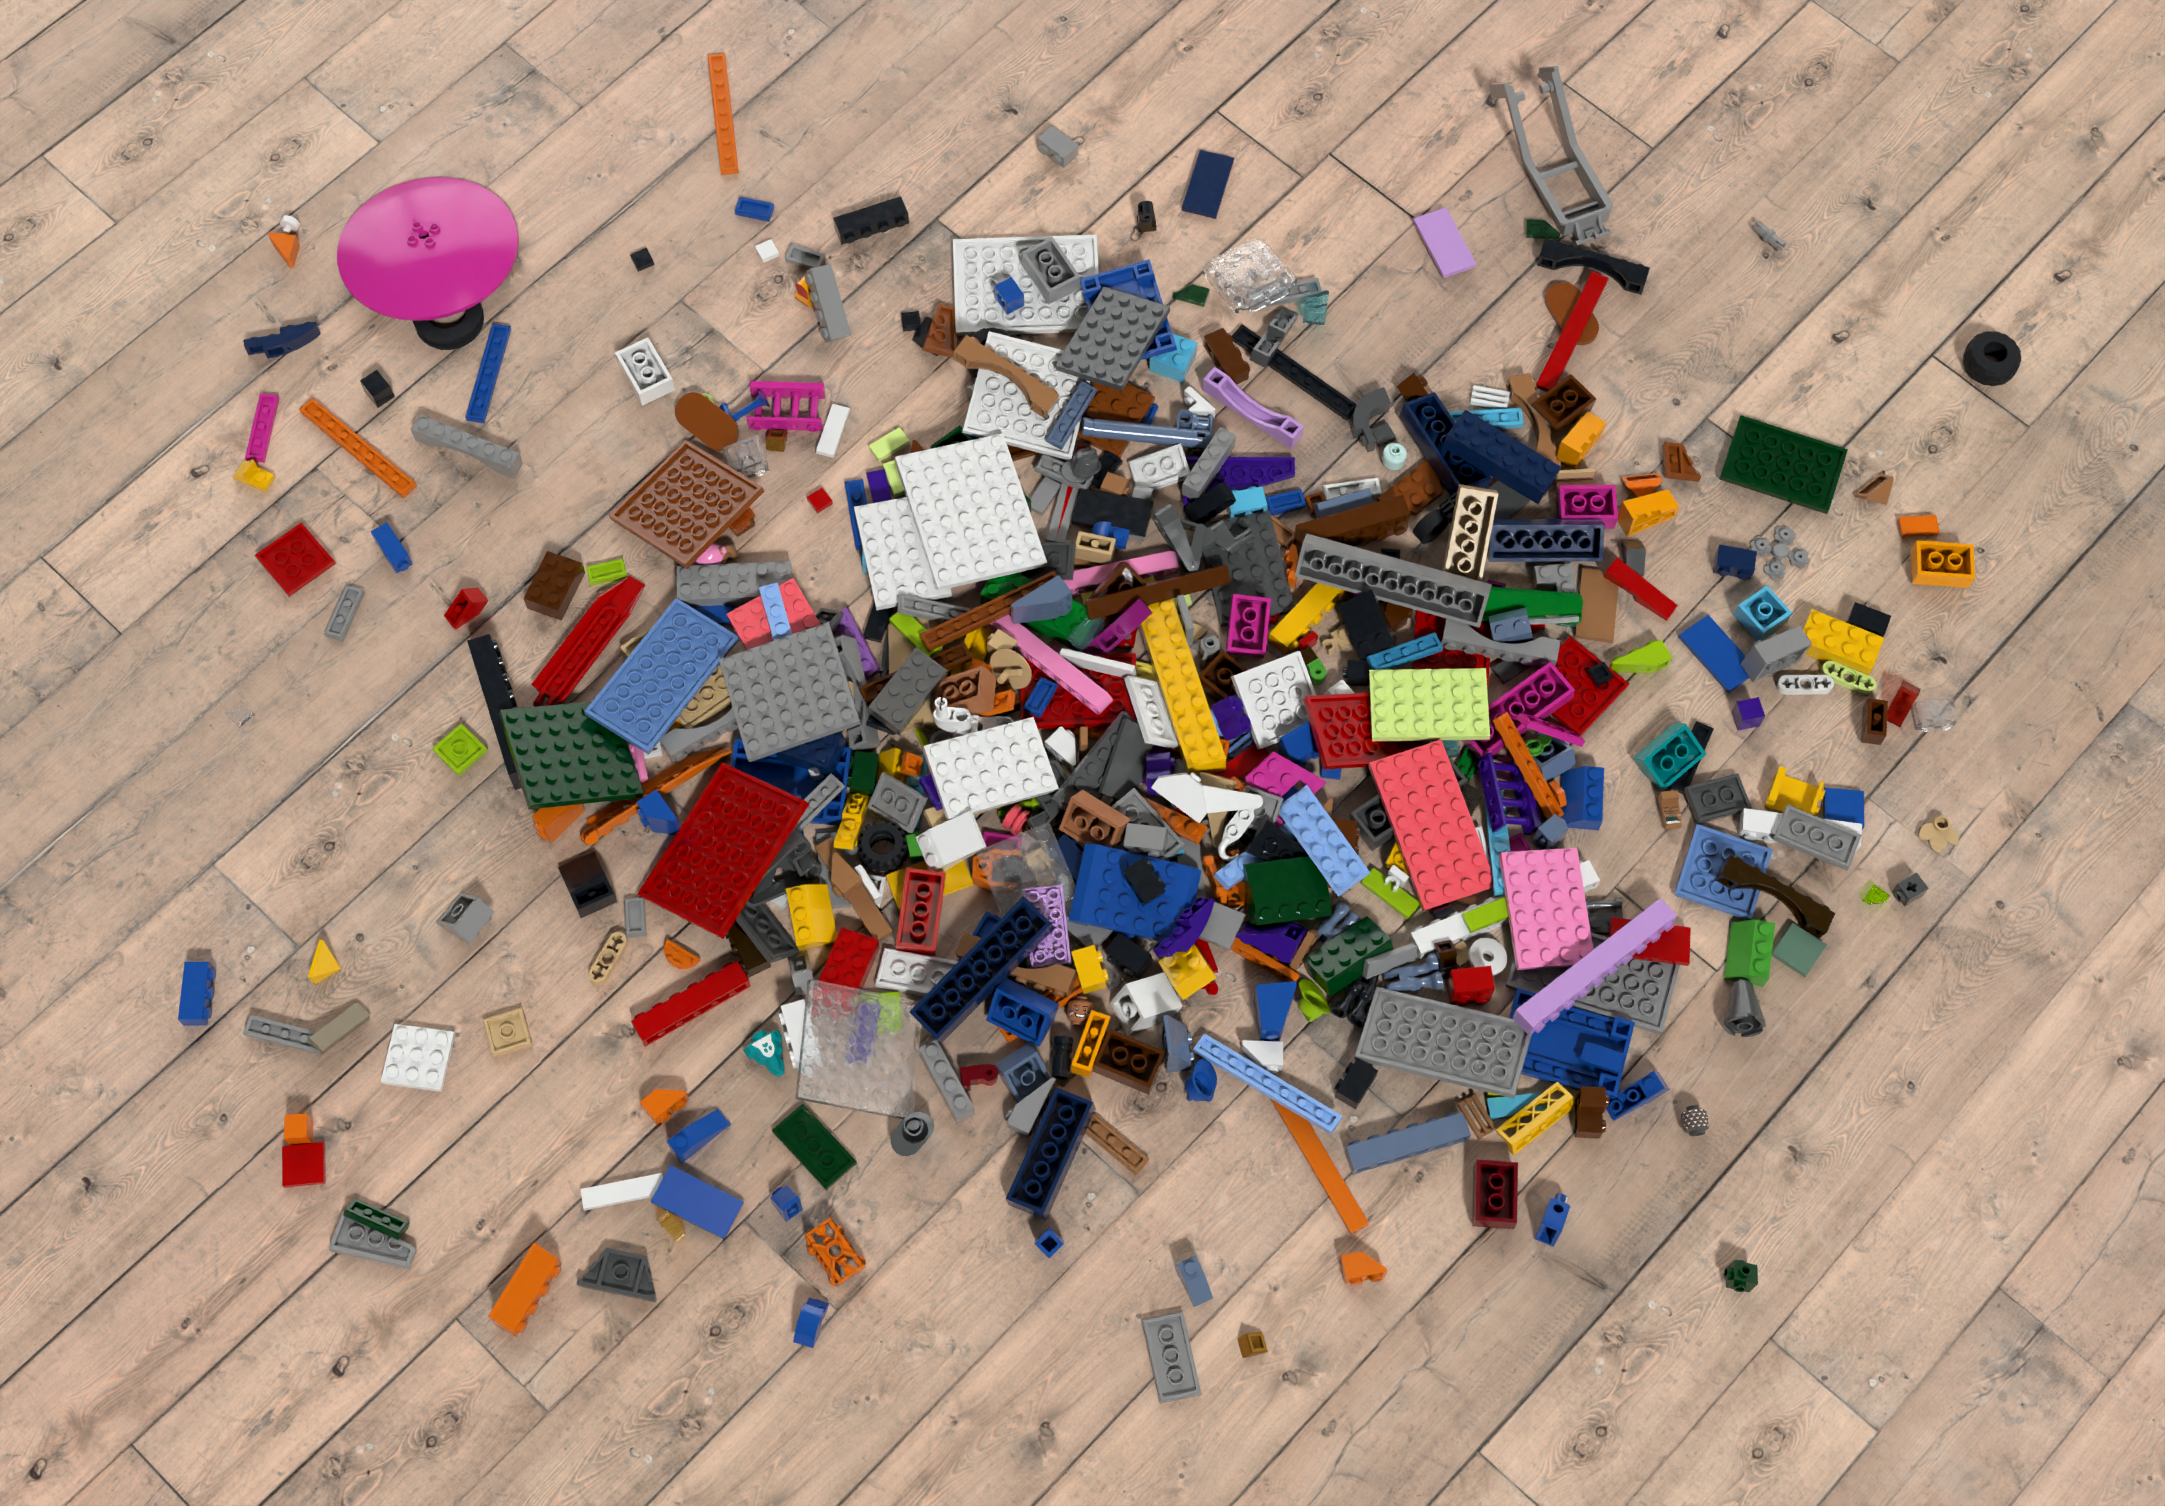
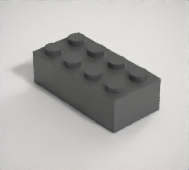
[868,647,947,736]

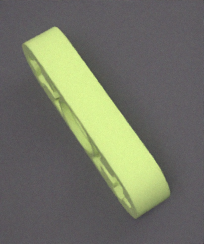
[1820,661,1876,695]

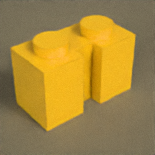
[1071,945,1109,994]

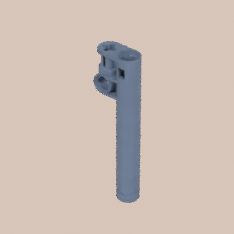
[1081,409,1213,449]

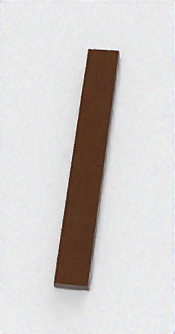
[1085,564,1231,620]

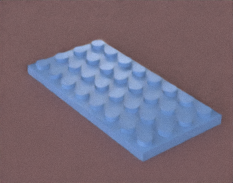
[584,598,739,755]

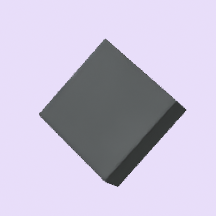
[1371,423,1396,447]

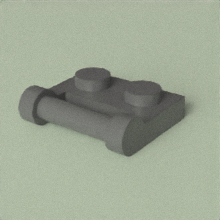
[1585,898,1623,935]

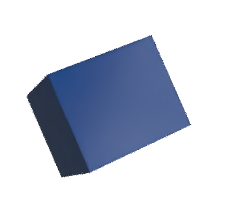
[994,277,1024,315]

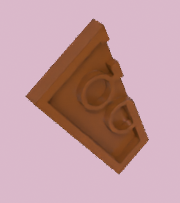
[922,304,957,358]

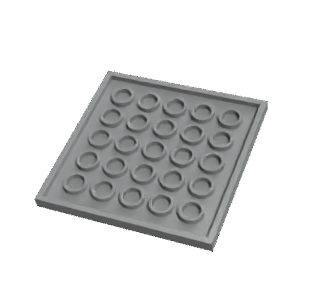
[719,622,861,762]

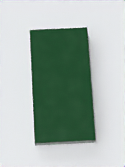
[772,1104,857,1190]

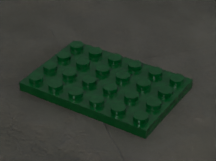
[1719,415,1848,514]

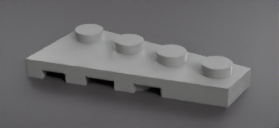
[329,1211,417,1270]

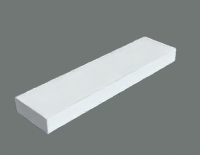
[1060,648,1137,678]
[580,1173,663,1211]

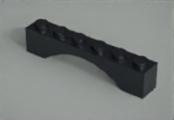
[1537,238,1650,295]

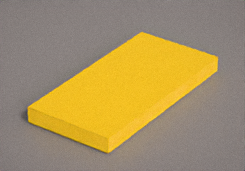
[886,860,973,912]

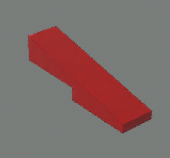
[1604,557,1678,621]

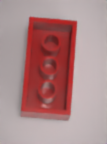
[896,868,946,955]
[811,927,880,1019]

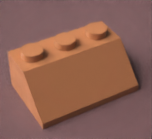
[1059,790,1131,849]

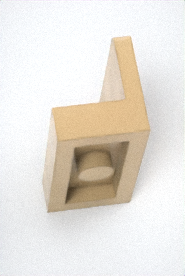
[1555,468,1595,493]

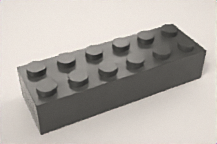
[1349,756,1468,851]

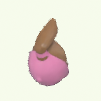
[691,543,740,566]

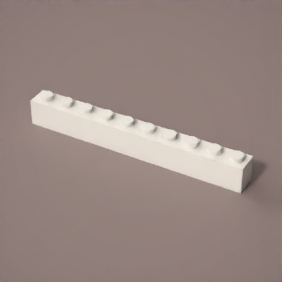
[1409,860,1600,960]

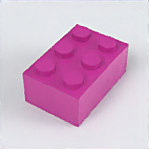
[1556,485,1618,529]
[1225,594,1271,658]

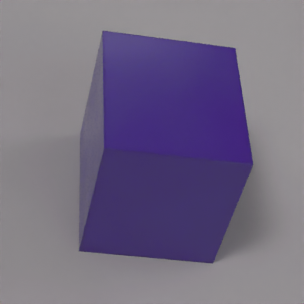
[1732,697,1765,730]

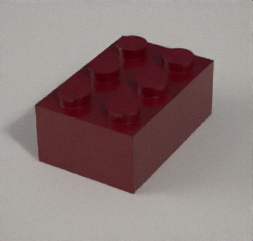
[1472,1159,1518,1229]

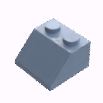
[1488,608,1533,644]
[994,1043,1051,1103]

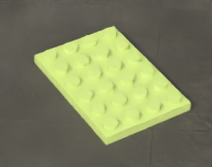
[1369,668,1490,741]

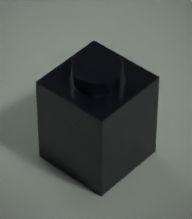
[1342,660,1371,686]

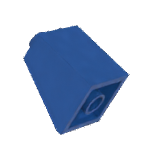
[1254,981,1297,1042]

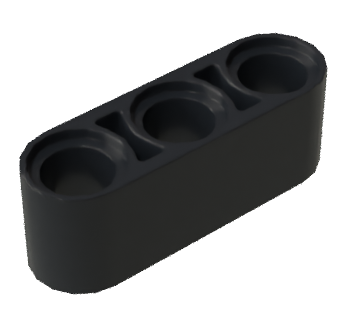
[1183,483,1236,528]

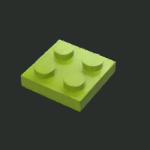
[432,724,488,777]

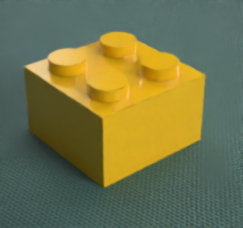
[1158,944,1217,1000]

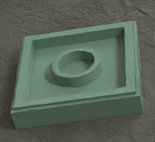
[1772,923,1827,977]

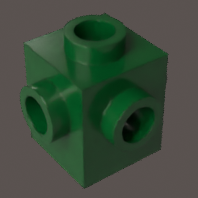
[1723,1260,1758,1292]

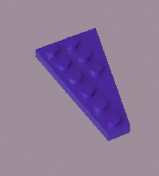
[1183,456,1295,509]

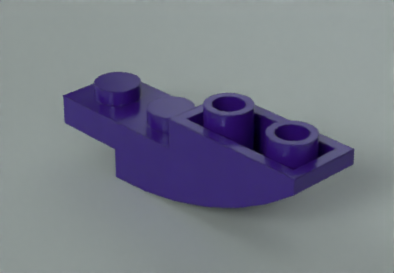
[1154,897,1215,957]

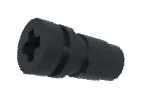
[1052,1036,1073,1080]

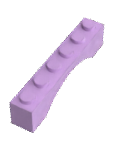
[1203,367,1304,450]

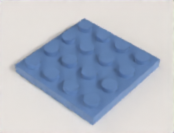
[1674,824,1773,921]

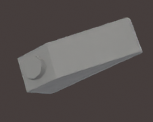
[1005,1078,1056,1138]

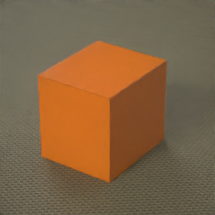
[284,1113,313,1145]

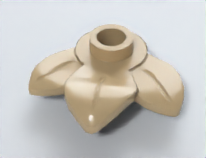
[1919,816,1959,853]

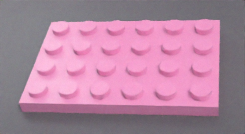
[1499,848,1593,970]

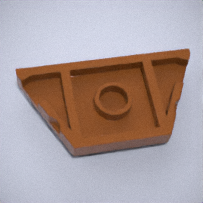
[1377,459,1443,516]

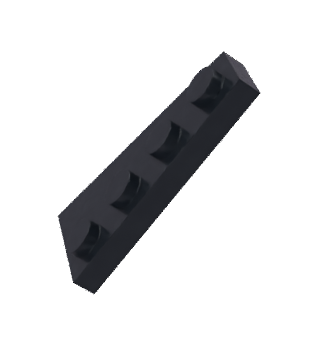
[1244,819,1309,861]

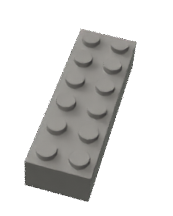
[677,561,793,609]

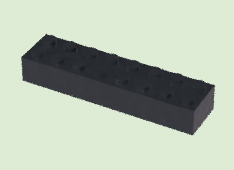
[467,634,522,790]

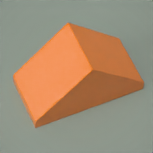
[268,232,300,269]

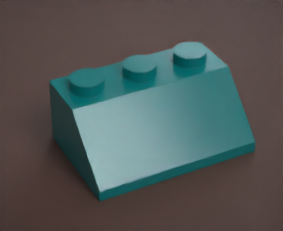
[1633,722,1706,791]

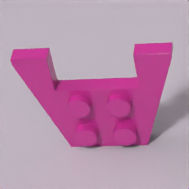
[1244,752,1327,827]

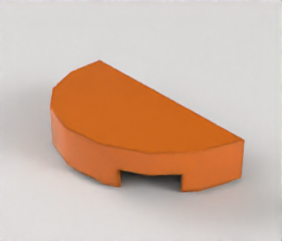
[664,938,701,969]

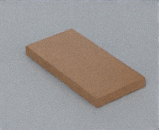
[1574,568,1619,643]

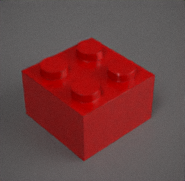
[1446,966,1495,1007]

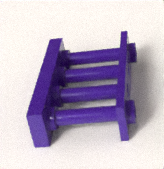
[1477,752,1541,835]

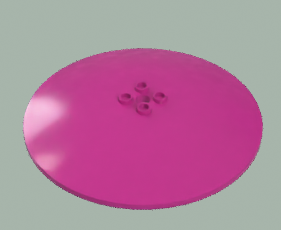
[337,177,519,321]

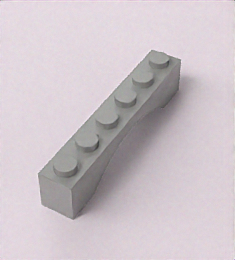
[411,415,523,479]
[1441,619,1561,668]
[835,635,880,752]
[660,708,738,763]

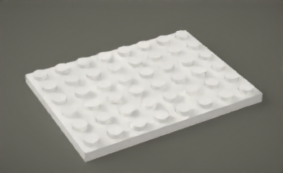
[953,235,1099,336]
[895,433,1047,591]

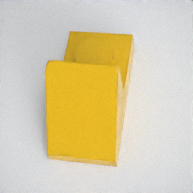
[233,460,275,493]

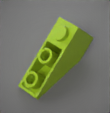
[1609,639,1673,673]

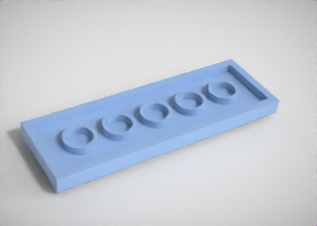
[1279,785,1371,897]

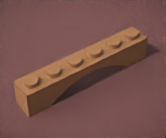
[953,335,1059,419]
[1506,373,1561,466]
[955,932,1078,998]

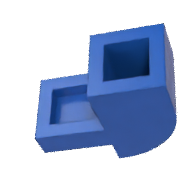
[1091,522,1130,549]
[793,1298,829,1348]

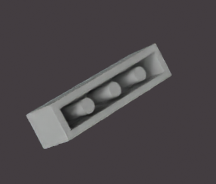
[805,264,851,343]
[1182,427,1236,501]
[918,1039,975,1124]

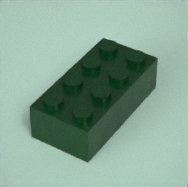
[1303,916,1394,997]

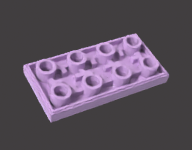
[1413,207,1476,279]
[1022,884,1071,969]

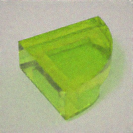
[1862,885,1890,905]

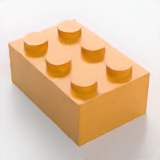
[1911,540,1975,588]

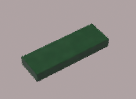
[343,1198,410,1240]

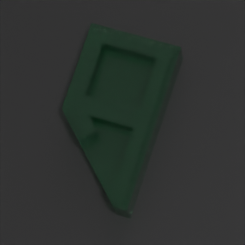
[1526,219,1560,239]
[1172,284,1210,307]

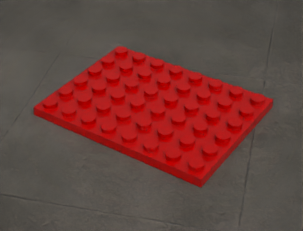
[637,762,809,939]

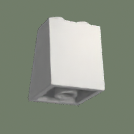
[1110,972,1183,1037]

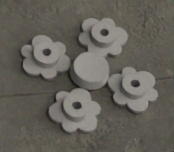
[1750,526,1810,579]

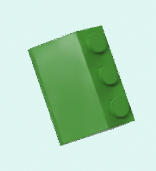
[1724,920,1776,987]

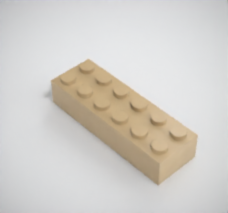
[1442,484,1499,582]

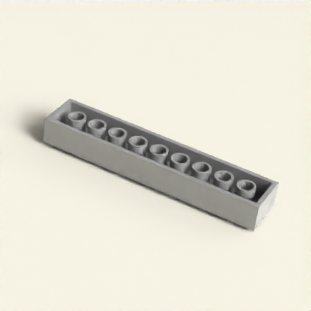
[1295,534,1492,627]

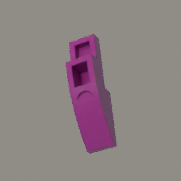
[1082,598,1153,655]

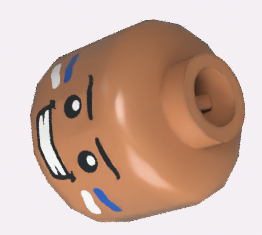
[1067,996,1094,1026]

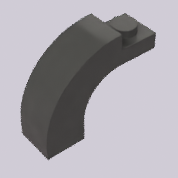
[1352,387,1391,452]

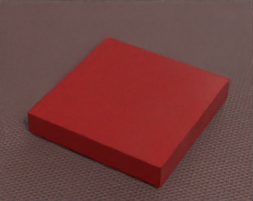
[282,1142,325,1188]

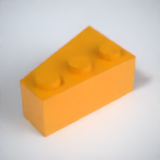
[1556,411,1607,470]
[1617,490,1679,537]

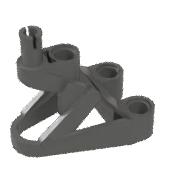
[1153,503,1255,574]
[746,829,822,907]

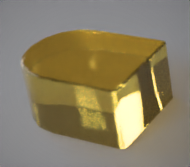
[656,1210,686,1242]

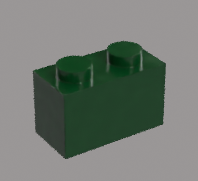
[847,751,879,797]

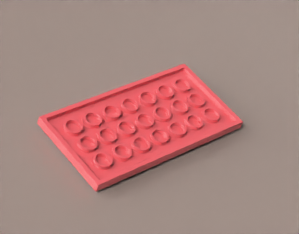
[1368,740,1493,911]

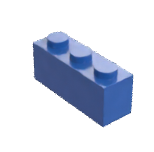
[178,962,216,1026]

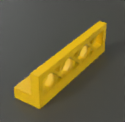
[1496,1082,1575,1156]

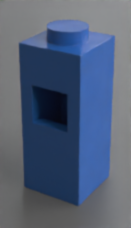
[371,522,413,574]

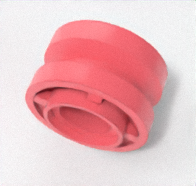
[1002,804,1031,836]

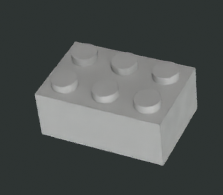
[1021,237,1080,304]
[1741,625,1812,682]

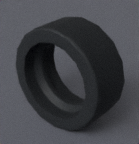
[1413,509,1449,544]

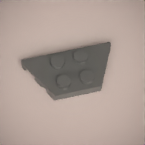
[577,1248,657,1302]

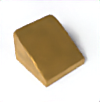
[766,429,788,452]
[1238,1332,1268,1358]

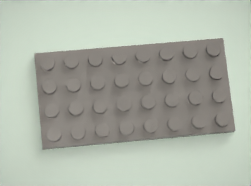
[1505,933,1680,1035]
[1355,987,1533,1098]

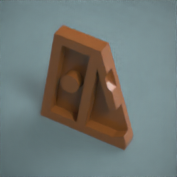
[1662,442,1701,482]

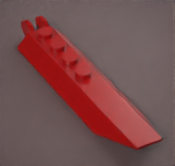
[531,576,645,707]

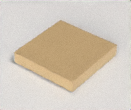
[482,1007,533,1058]

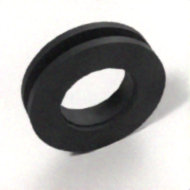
[413,303,484,350]

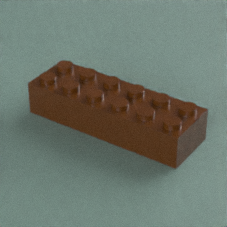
[1293,495,1411,556]

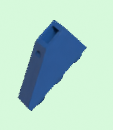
[1606,1071,1670,1121]

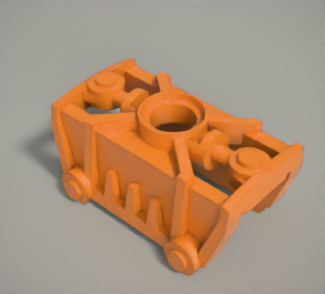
[1201,849,1247,909]
[805,1217,866,1286]

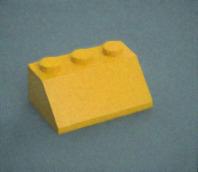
[786,884,837,951]

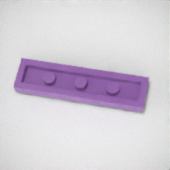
[837,607,881,681]

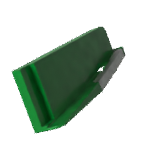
[1482,587,1583,625]

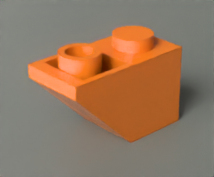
[640,1089,689,1125]
[1339,1251,1387,1286]

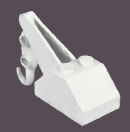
[1151,772,1263,862]

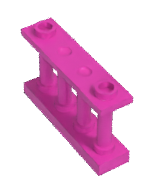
[747,381,825,432]

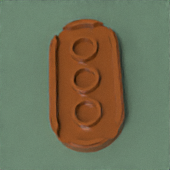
[1545,282,1599,345]
[675,392,739,451]

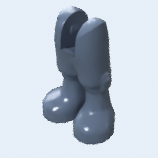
[1313,900,1361,948]
[1383,953,1444,992]

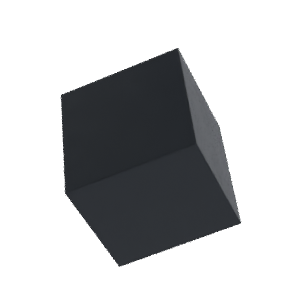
[360,370,394,408]

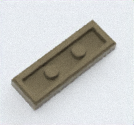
[309,1003,370,1054]

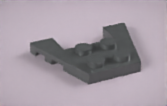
[1027,760,1067,837]

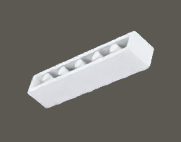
[1739,808,1862,853]

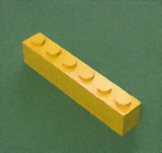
[1268,583,1348,655]

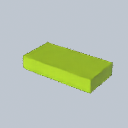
[586,558,627,586]

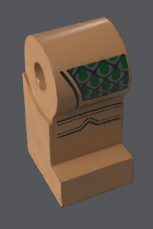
[1657,790,1682,830]

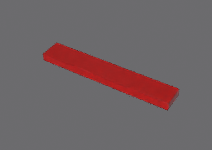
[1173,744,1269,816]

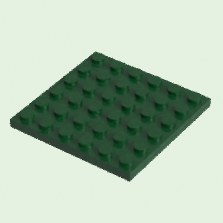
[499,702,644,809]

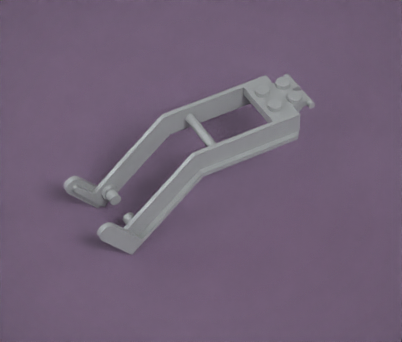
[1490,66,1613,246]

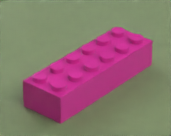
[1462,661,1575,760]

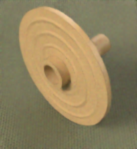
[990,649,1032,689]

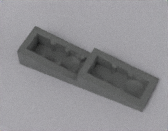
[1250,307,1299,368]

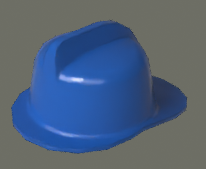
[1184,1059,1217,1102]

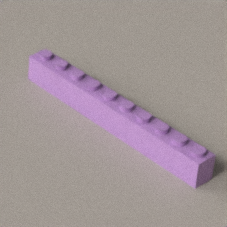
[1513,898,1677,1036]

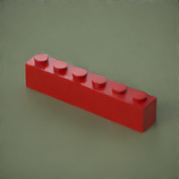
[631,961,751,1047]

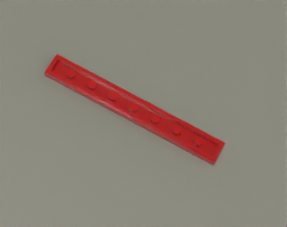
[1536,271,1609,392]

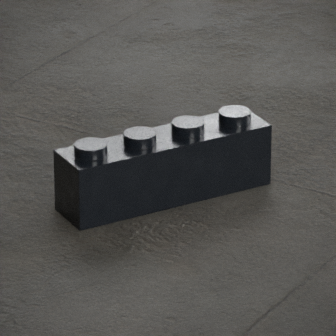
[833,196,909,245]

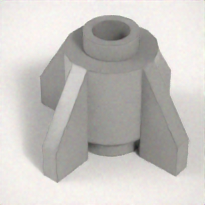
[1191,634,1223,670]

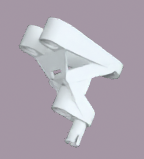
[930,697,1014,744]

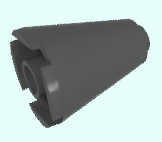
[1724,979,1766,1037]

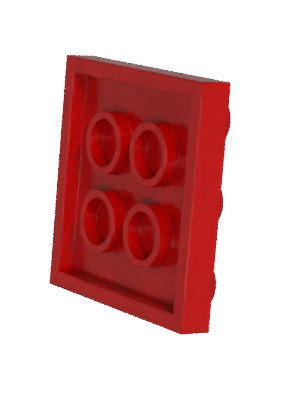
[255,523,336,597]

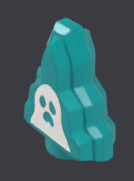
[743,1030,785,1077]

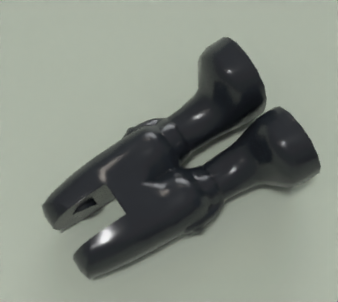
[1330,975,1379,1027]

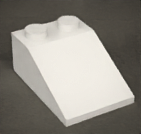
[916,811,986,872]

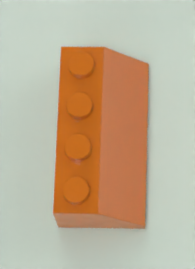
[488,1243,561,1337]

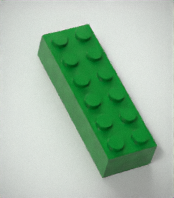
[980,573,1099,652]

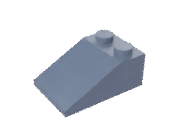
[1011,575,1072,624]
[1521,729,1576,782]
[1161,1015,1195,1073]

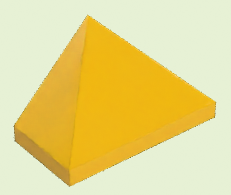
[308,940,341,984]

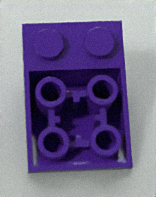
[1236,921,1308,964]

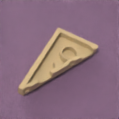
[1200,772,1237,848]

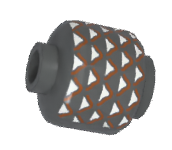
[1681,1105,1709,1136]

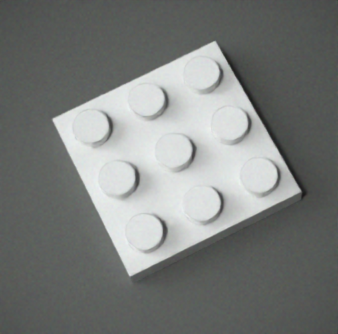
[381,1024,455,1092]

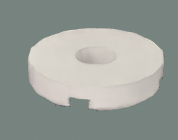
[1467,938,1507,976]

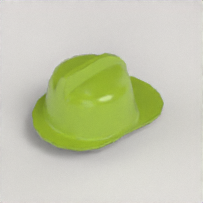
[1298,979,1331,1022]

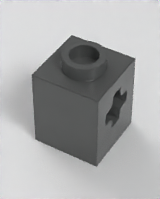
[1893,873,1929,907]

